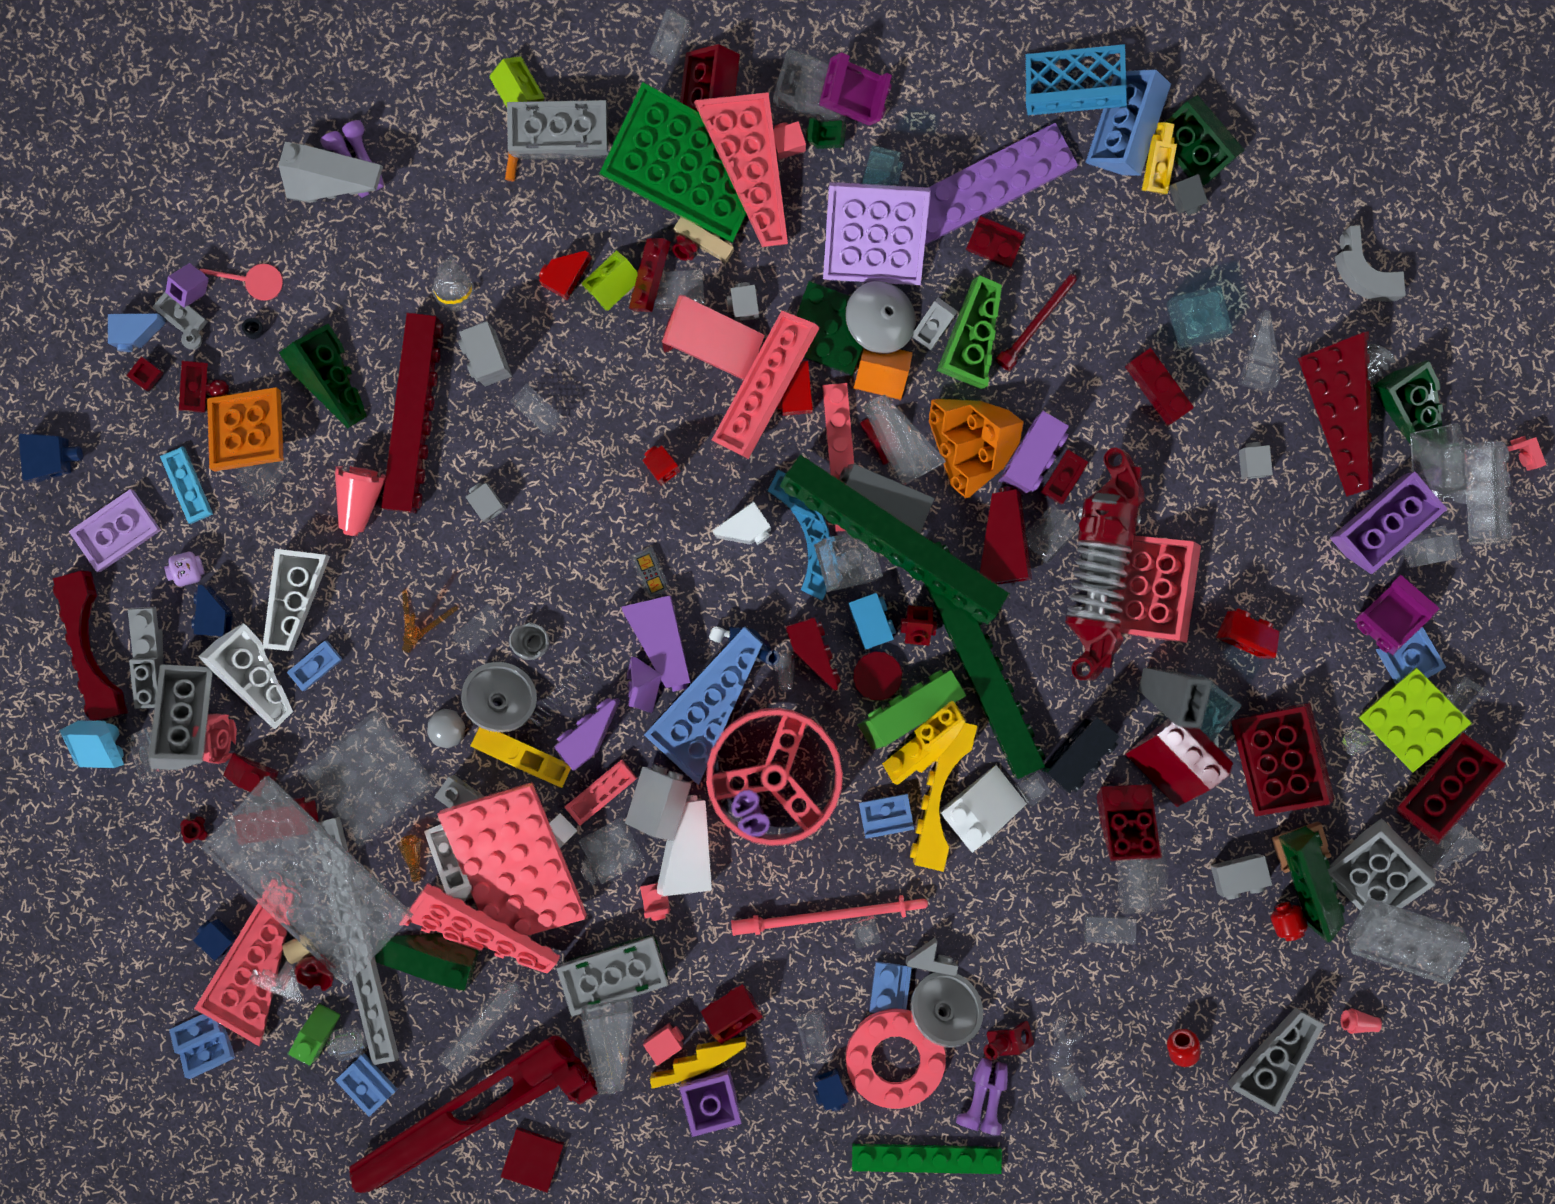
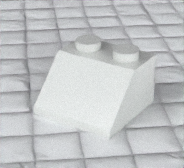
[712,502,771,545]

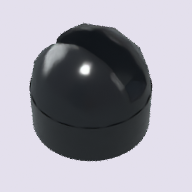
[242,318,263,340]

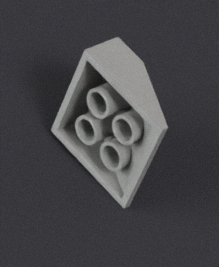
[1328,818,1436,926]

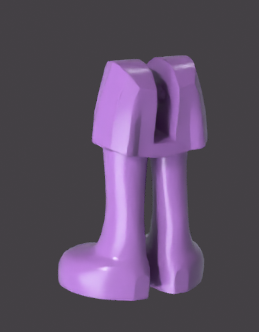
[320,120,384,198]
[732,790,769,836]
[956,1058,1008,1135]

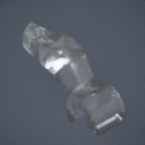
[1048,1014,1087,1102]

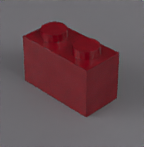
[701,984,763,1044]

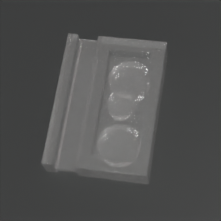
[655,270,705,309]
[1026,504,1080,564]

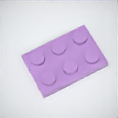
[69,489,161,572]

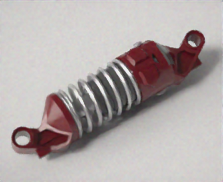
[1065,448,1145,681]

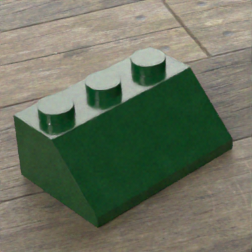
[1155,95,1245,187]

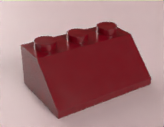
[680,44,740,112]

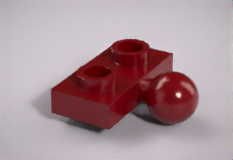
[179,361,229,413]

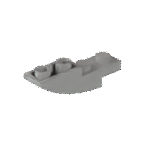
[128,607,163,709]

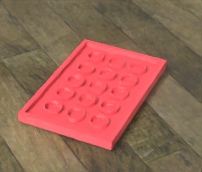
[437,783,587,936]

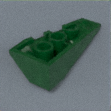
[279,324,367,429]
[1373,361,1449,470]
[375,933,479,991]

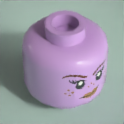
[164,552,205,587]

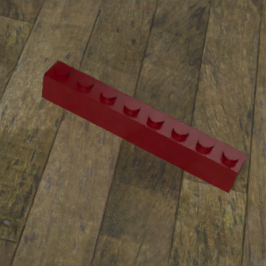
[382,313,444,514]

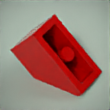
[539,251,592,300]
[777,361,812,416]
[642,445,681,486]

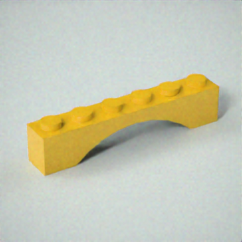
[910,723,977,872]

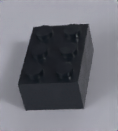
[1039,715,1120,793]

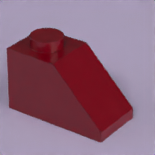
[223,753,279,796]

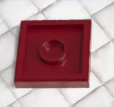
[500,1127,564,1193]

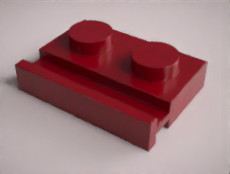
[966,216,1025,268]

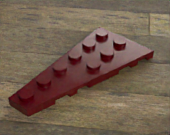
[1298,331,1373,497]

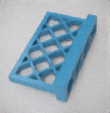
[1026,44,1127,115]

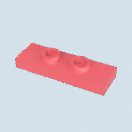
[565,759,638,826]

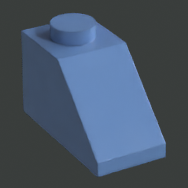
[108,314,166,352]

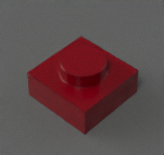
[126,356,164,392]

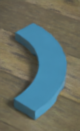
[767,469,833,601]

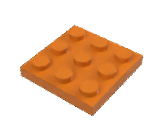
[207,387,284,471]

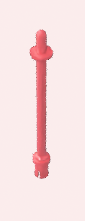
[731,895,928,936]

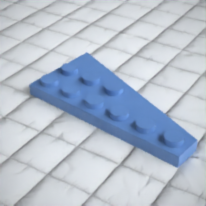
[644,626,763,785]

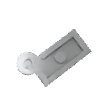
[152,292,208,350]

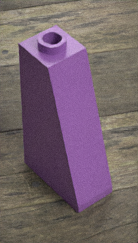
[622,596,691,692]

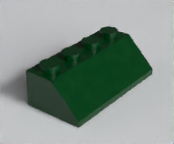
[1278,826,1345,943]

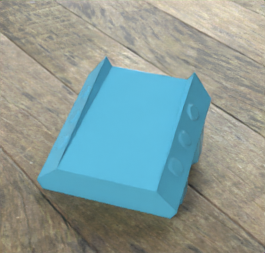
[60,721,124,768]

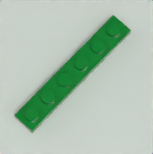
[852,1144,1002,1174]

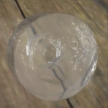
[1342,729,1370,755]

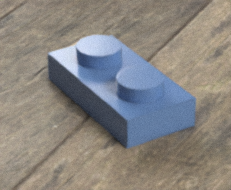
[287,641,343,691]

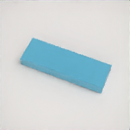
[160,446,213,524]

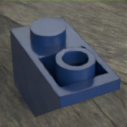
[191,585,233,636]

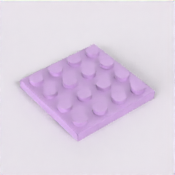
[823,182,930,285]

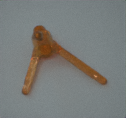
[402,590,458,653]

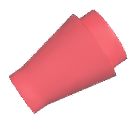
[1341,1008,1382,1034]

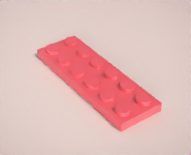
[712,311,820,459]

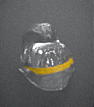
[432,255,474,312]

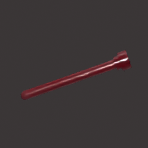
[995,274,1077,372]

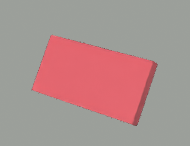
[662,295,765,380]

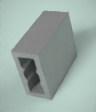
[625,765,692,841]

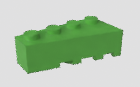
[937,275,1002,389]
[857,670,966,750]

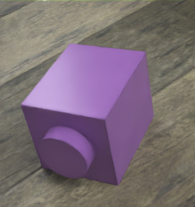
[165,263,208,308]

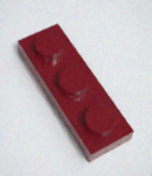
[629,238,671,312]

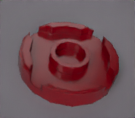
[853,652,902,701]

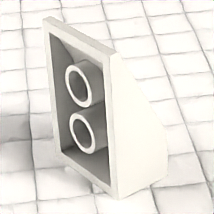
[939,765,1027,853]

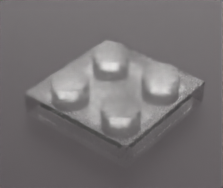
[578,816,645,884]

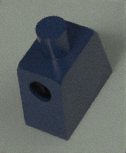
[18,434,83,483]

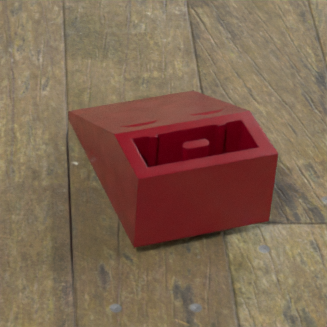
[786,617,841,690]
[1097,784,1162,861]

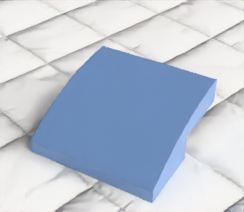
[169,1014,235,1079]

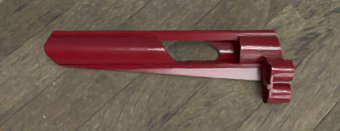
[349,1035,600,1193]

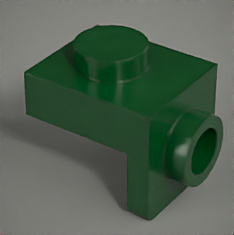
[806,118,846,149]

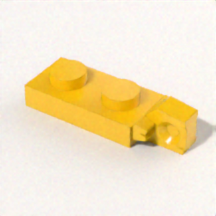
[1142,122,1177,194]

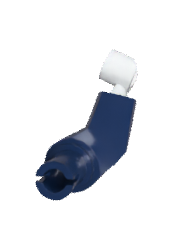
[709,626,780,666]

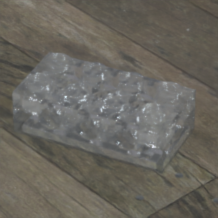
[1347,898,1471,985]

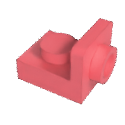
[1503,436,1546,471]
[640,882,670,921]

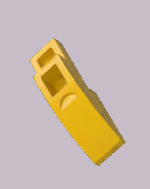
[882,701,965,785]
[470,727,571,788]

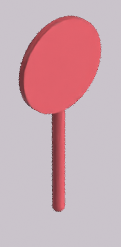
[199,264,283,301]

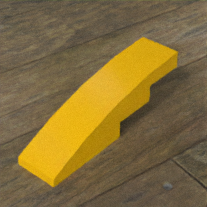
[650,1036,747,1089]

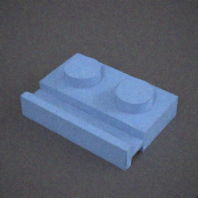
[858,793,914,839]
[869,961,912,1013]
[335,1053,397,1116]

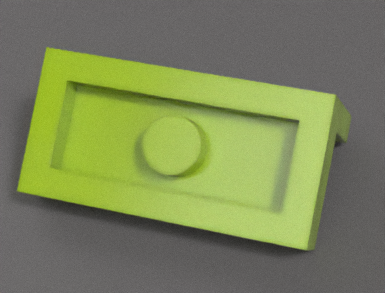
[489,57,545,107]
[581,250,638,311]

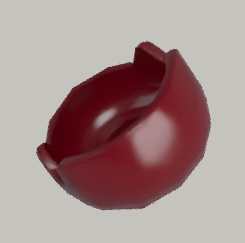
[294,956,334,991]

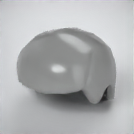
[509,622,550,660]
[427,709,465,749]

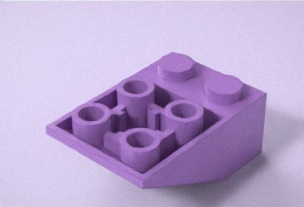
[554,698,620,771]

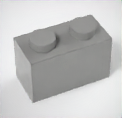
[1210,853,1272,900]

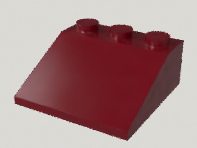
[1125,719,1233,807]

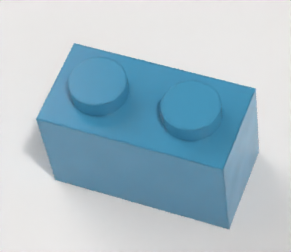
[848,593,896,650]

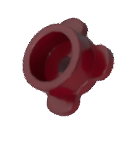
[673,234,698,261]
[180,816,208,843]

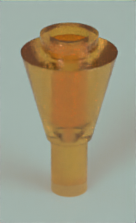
[397,835,422,882]

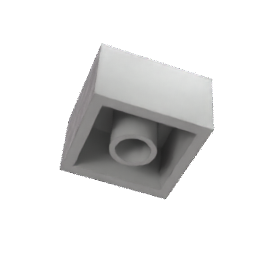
[458,322,512,386]

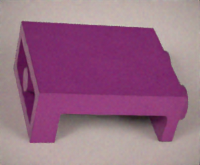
[819,52,892,125]
[1355,575,1440,655]

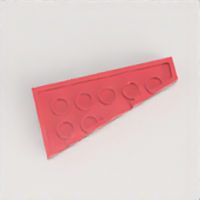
[694,92,788,247]
[194,877,297,1046]
[400,884,560,974]

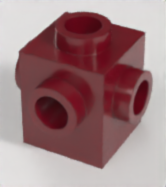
[900,605,937,646]

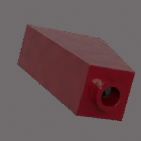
[980,487,1032,585]

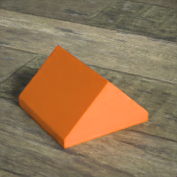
[854,348,913,400]

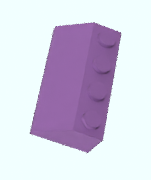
[1330,471,1447,574]

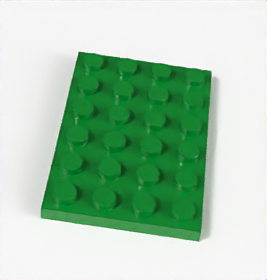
[599,82,746,243]

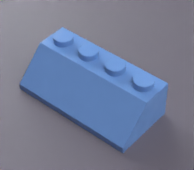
[1086,70,1171,176]

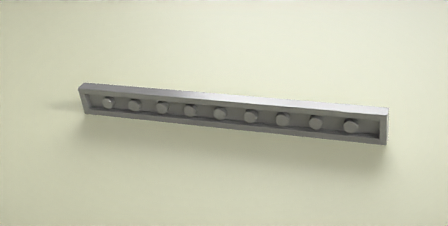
[315,817,399,1065]

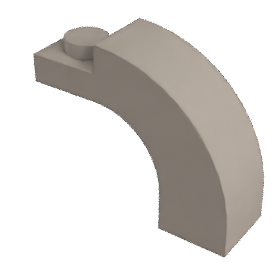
[1335,225,1406,302]

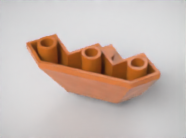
[929,399,1024,498]

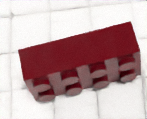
[1396,733,1506,845]

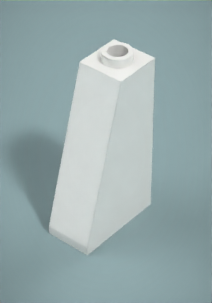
[657,795,712,896]

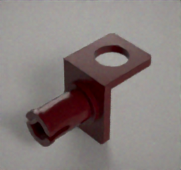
[984,1021,1034,1060]

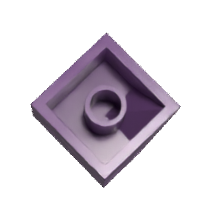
[679,1067,741,1137]

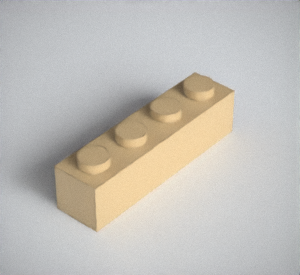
[674,217,734,263]

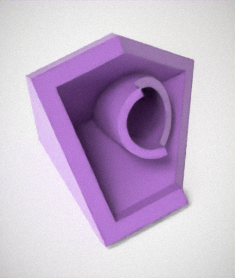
[627,657,662,713]

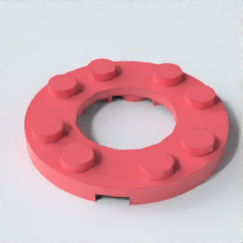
[846,1009,946,1109]

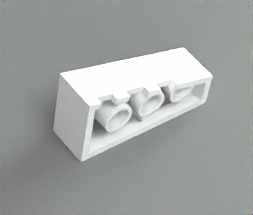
[263,549,330,651]

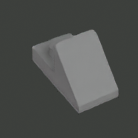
[912,297,958,350]
[905,938,958,976]

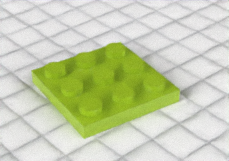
[1359,667,1472,772]

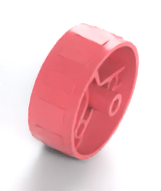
[706,707,843,845]

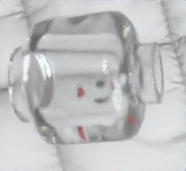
[327,1025,367,1062]

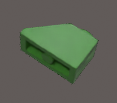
[288,1003,341,1066]

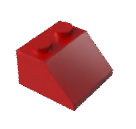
[1216,608,1279,658]

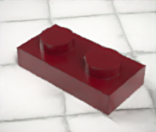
[1041,449,1089,505]

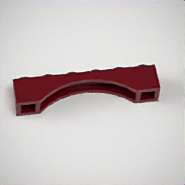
[53,570,128,721]

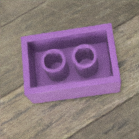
[998,411,1069,495]

